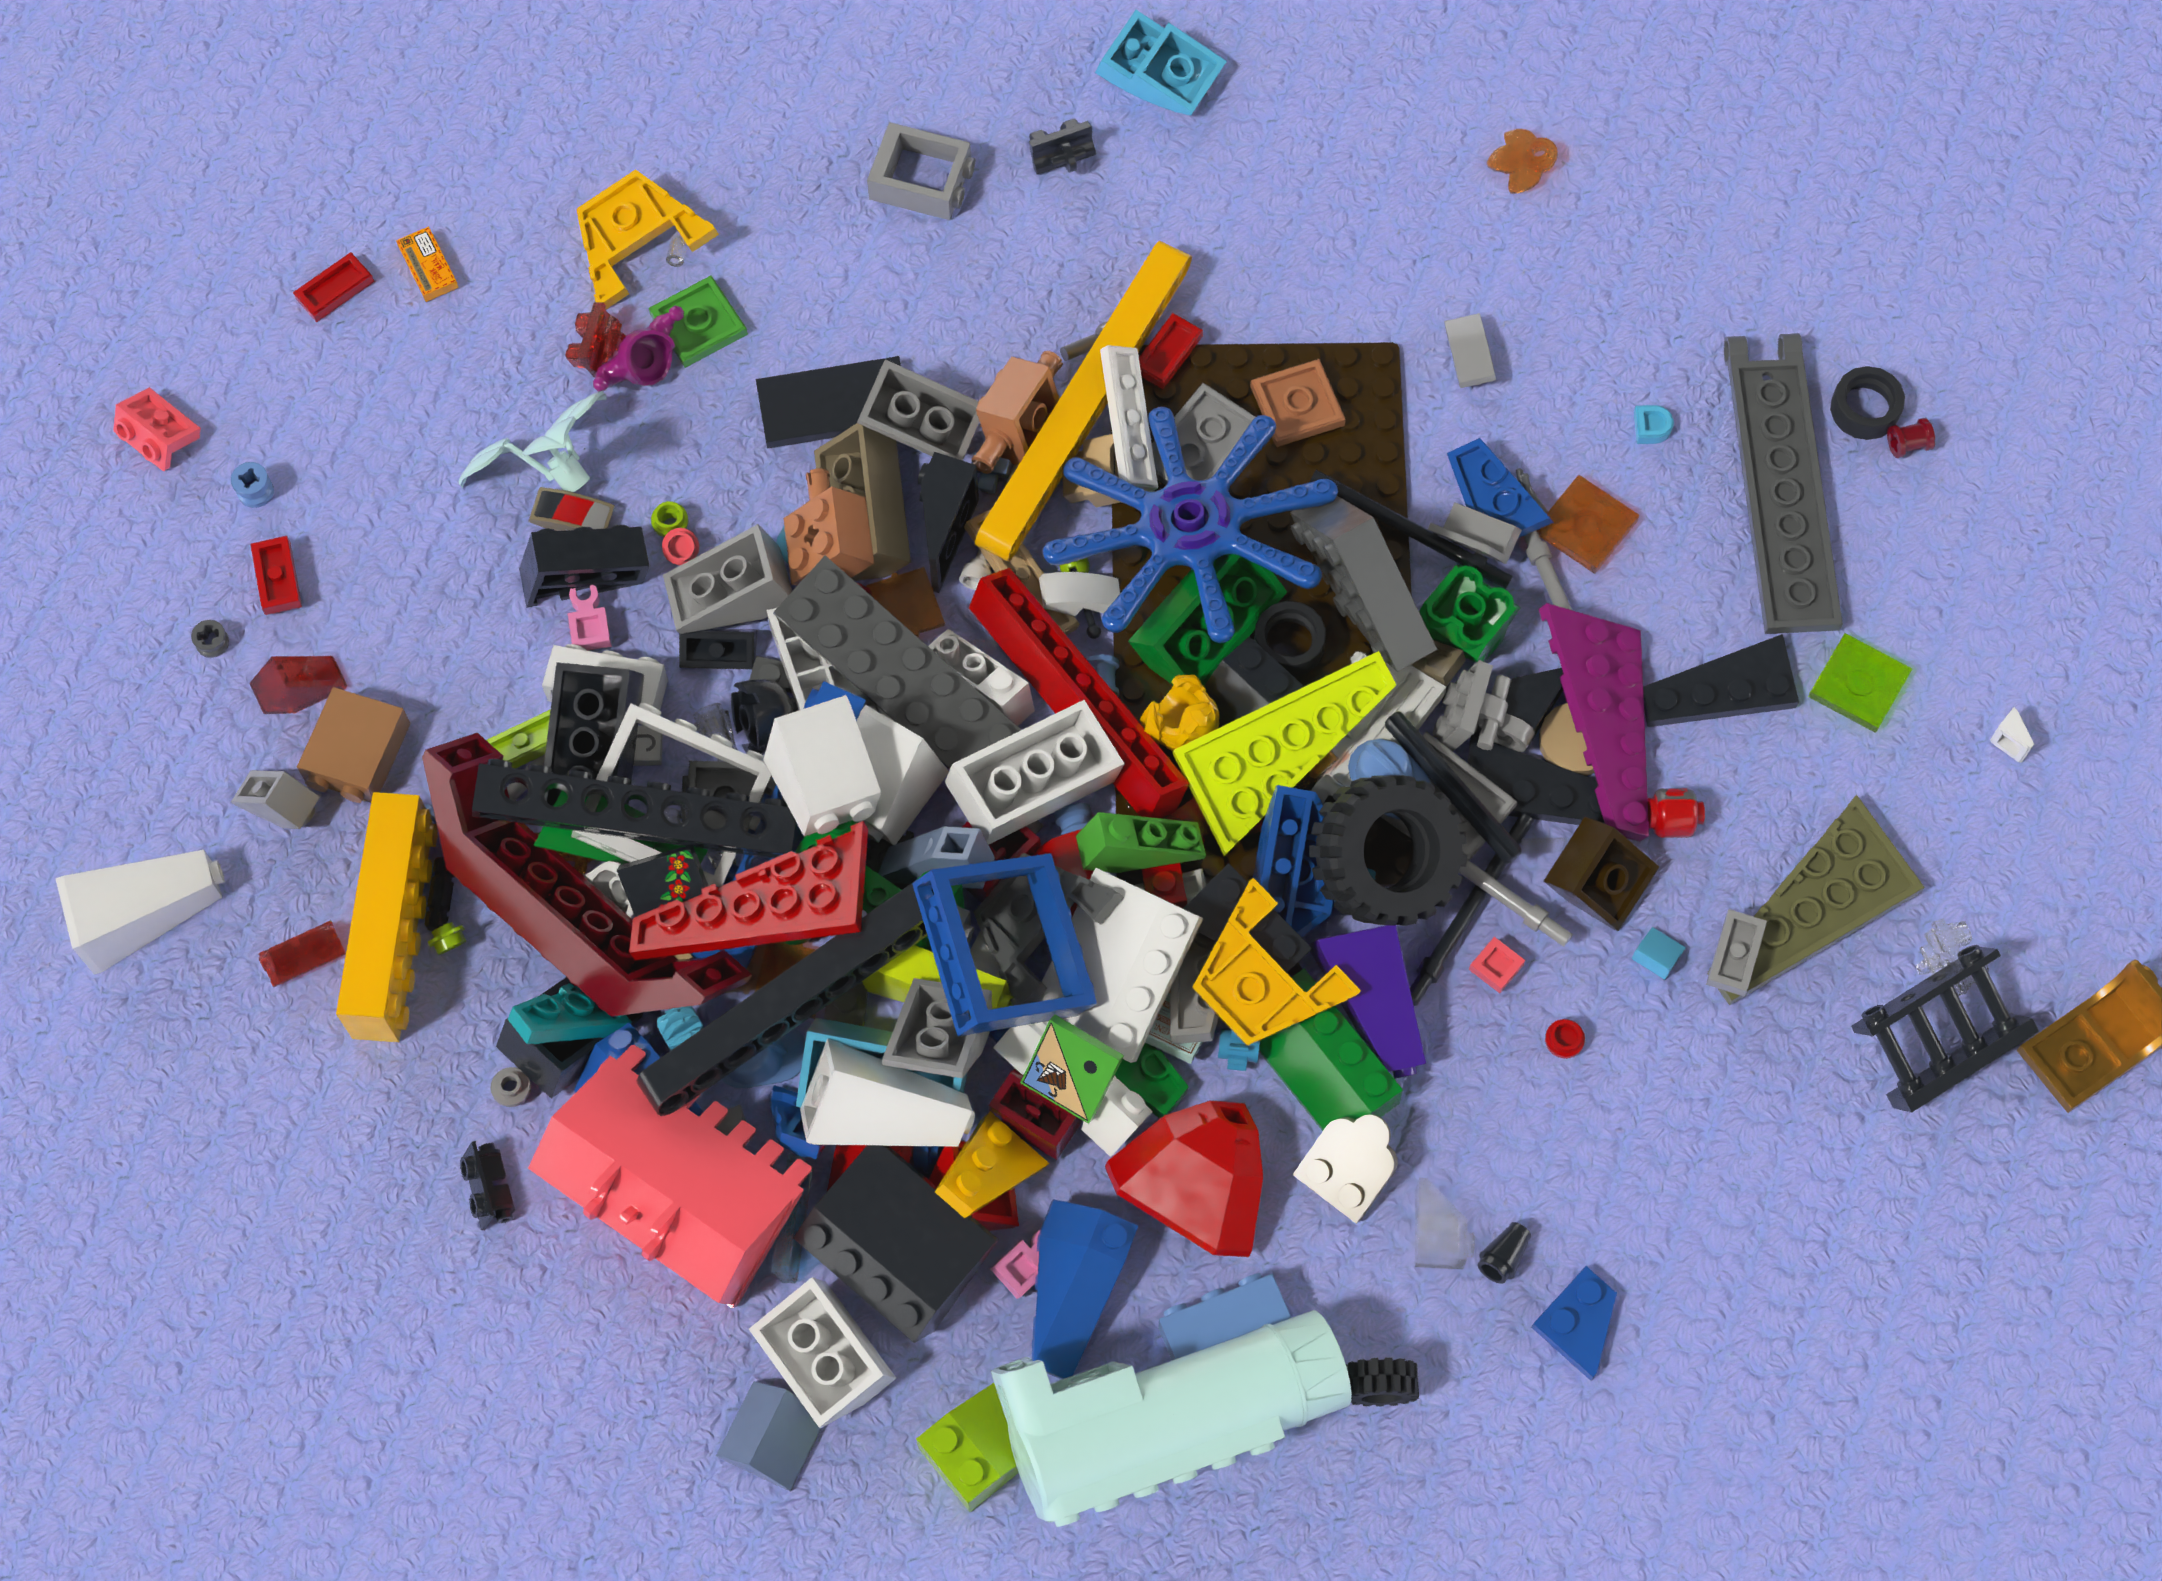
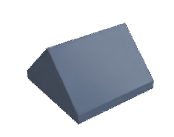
[716,1381,822,1492]

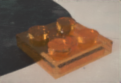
[1537,475,1639,574]

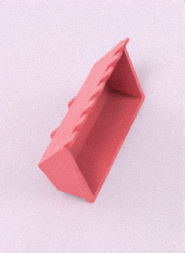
[528,1045,812,1308]

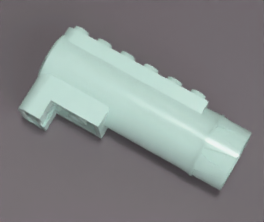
[991,1310,1351,1527]

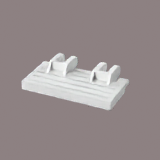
[1310,652,1446,787]

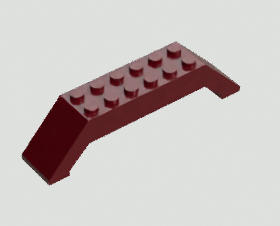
[422,733,752,1017]

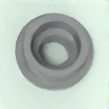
[490,1067,531,1107]

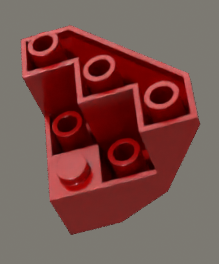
[1105,1100,1263,1257]

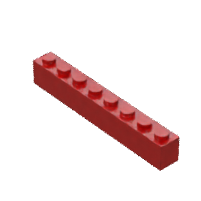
[969,567,1190,818]

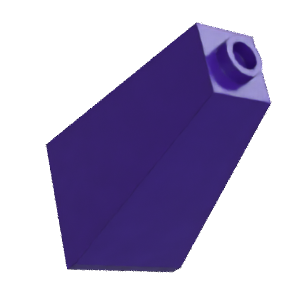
[1309,925,1426,1079]

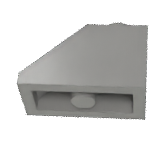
[231,770,320,829]

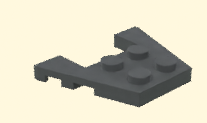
[973,853,1124,1006]

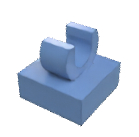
[971,452,1013,494]

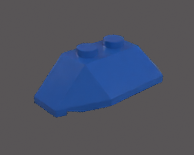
[1253,785,1333,937]

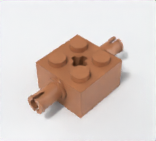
[971,351,1063,474]
[783,468,874,586]

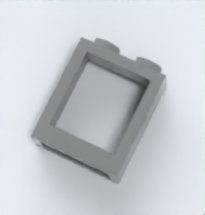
[867,122,975,220]

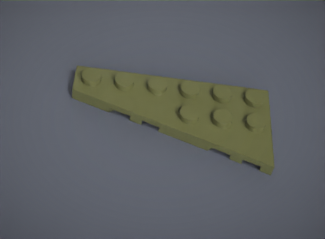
[1707,794,1925,1006]

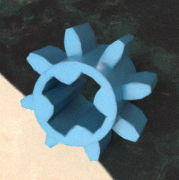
[1218,1029,1260,1071]

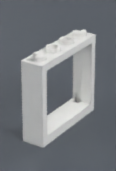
[572,703,771,887]

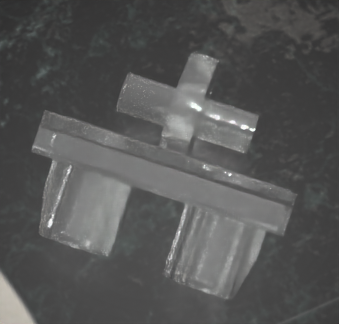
[1916,918,1989,996]

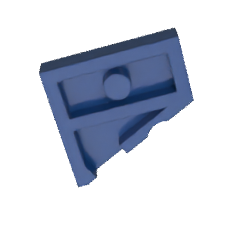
[769,1085,826,1159]

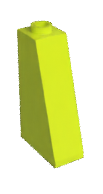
[862,945,1013,1009]

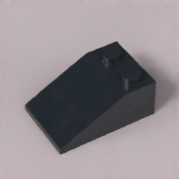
[918,452,979,593]
[496,977,643,1099]

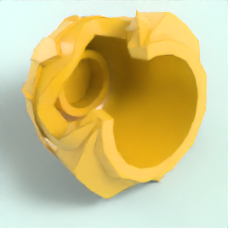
[1140,674,1219,751]

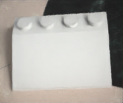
[1036,868,1203,1063]

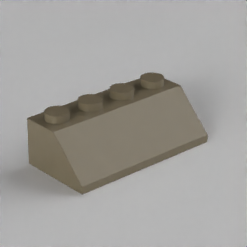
[814,423,911,581]

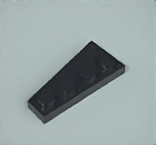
[1643,634,1799,727]

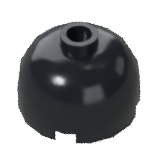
[731,679,799,755]

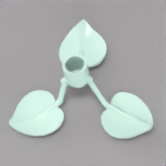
[459,391,607,492]

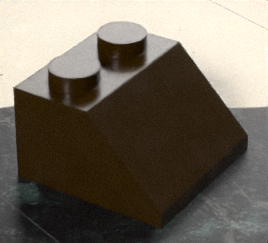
[1543,817,1659,931]

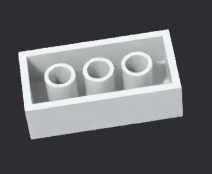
[945,700,1124,845]

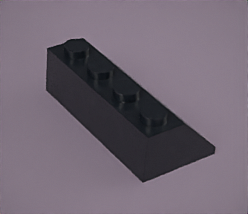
[544,662,644,806]

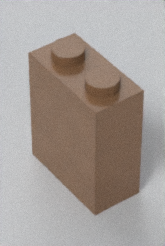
[297,687,411,803]

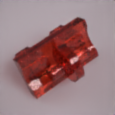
[565,302,626,377]

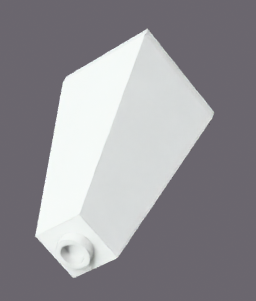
[55,850,225,975]
[800,1038,975,1147]

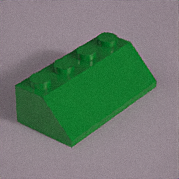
[1128,554,1287,686]
[1259,968,1403,1131]

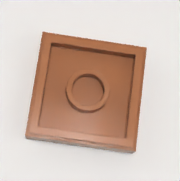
[1250,359,1346,447]

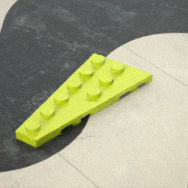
[1172,651,1396,856]

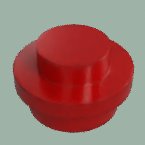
[1545,1019,1585,1059]

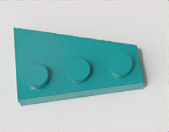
[508,983,632,1044]

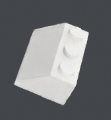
[749,1277,896,1428]

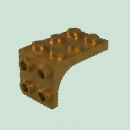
[2017,959,2162,1113]

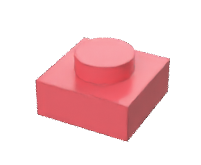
[1469,937,1525,994]

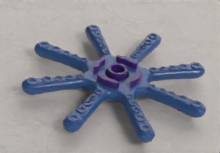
[1043,407,1338,643]

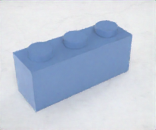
[1158,1273,1292,1360]

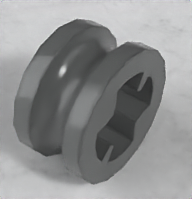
[191,620,229,658]

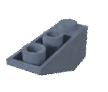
[878,826,995,889]

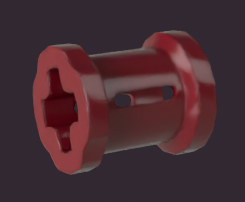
[1887,418,1935,458]

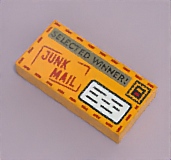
[396,226,459,302]

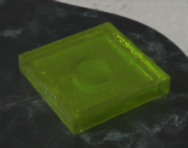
[1808,633,1912,733]

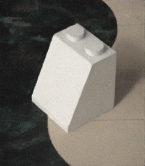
[763,695,881,836]
[857,705,949,845]

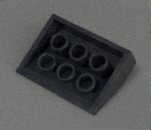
[793,1145,999,1343]

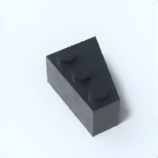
[519,525,649,608]

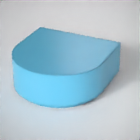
[1634,405,1674,444]

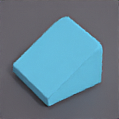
[1632,927,1686,980]

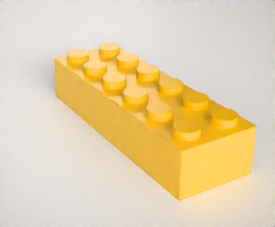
[336,792,438,1042]

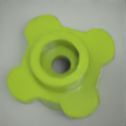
[427,922,466,955]

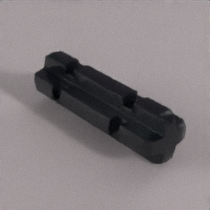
[424,857,455,931]

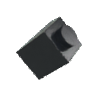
[1506,668,1563,745]

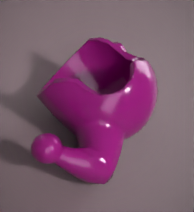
[593,305,684,392]

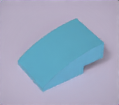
[1095,10,1227,116]

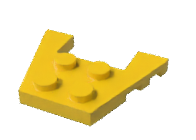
[576,169,719,312]
[1192,878,1361,1046]

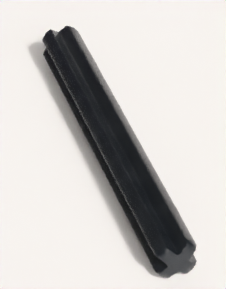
[1385,711,1522,864]

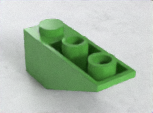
[1076,812,1206,873]

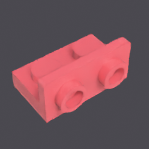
[113,387,201,471]

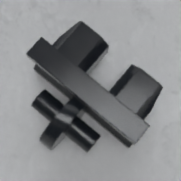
[1029,118,1096,175]

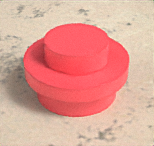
[662,528,700,565]

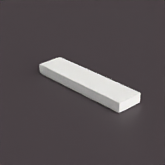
[1100,345,1158,492]

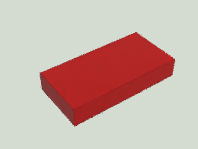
[293,252,375,322]
[1139,313,1203,389]

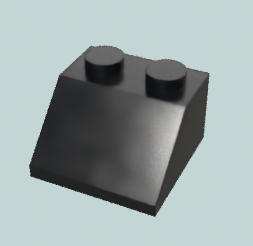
[1204,636,1304,727]

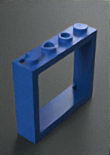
[912,853,1097,1036]

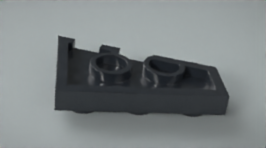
[1183,864,1312,973]

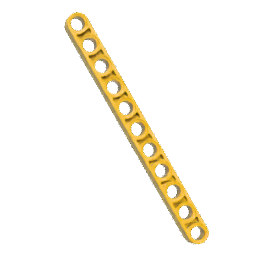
[975,240,1192,562]

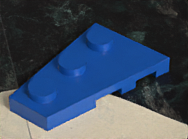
[1447,438,1554,538]

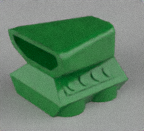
[1419,565,1521,662]

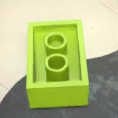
[916,1383,1019,1512]

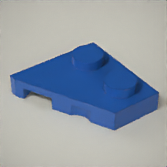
[1531,1266,1617,1381]

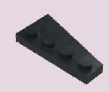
[1467,735,1605,825]

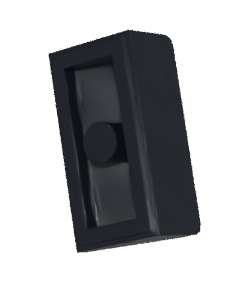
[679,628,757,669]

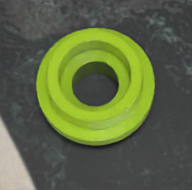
[651,501,689,537]

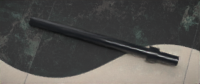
[1309,469,1513,589]
[1410,813,1534,1006]

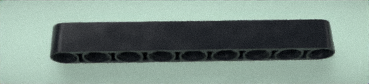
[636,881,934,1116]

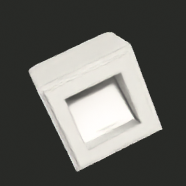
[1990,707,2034,763]

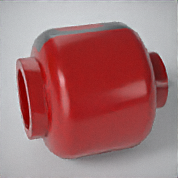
[1648,788,1705,838]

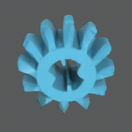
[657,1006,704,1050]

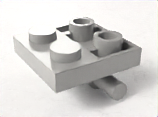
[1433,660,1511,752]

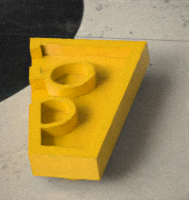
[935,1111,1050,1218]

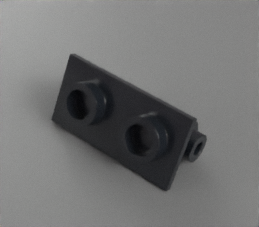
[460,1141,515,1231]

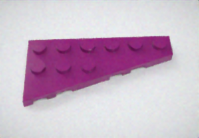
[1538,603,1649,842]

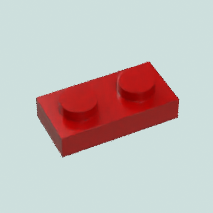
[250,536,302,615]

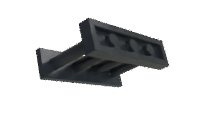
[1851,945,2039,1113]

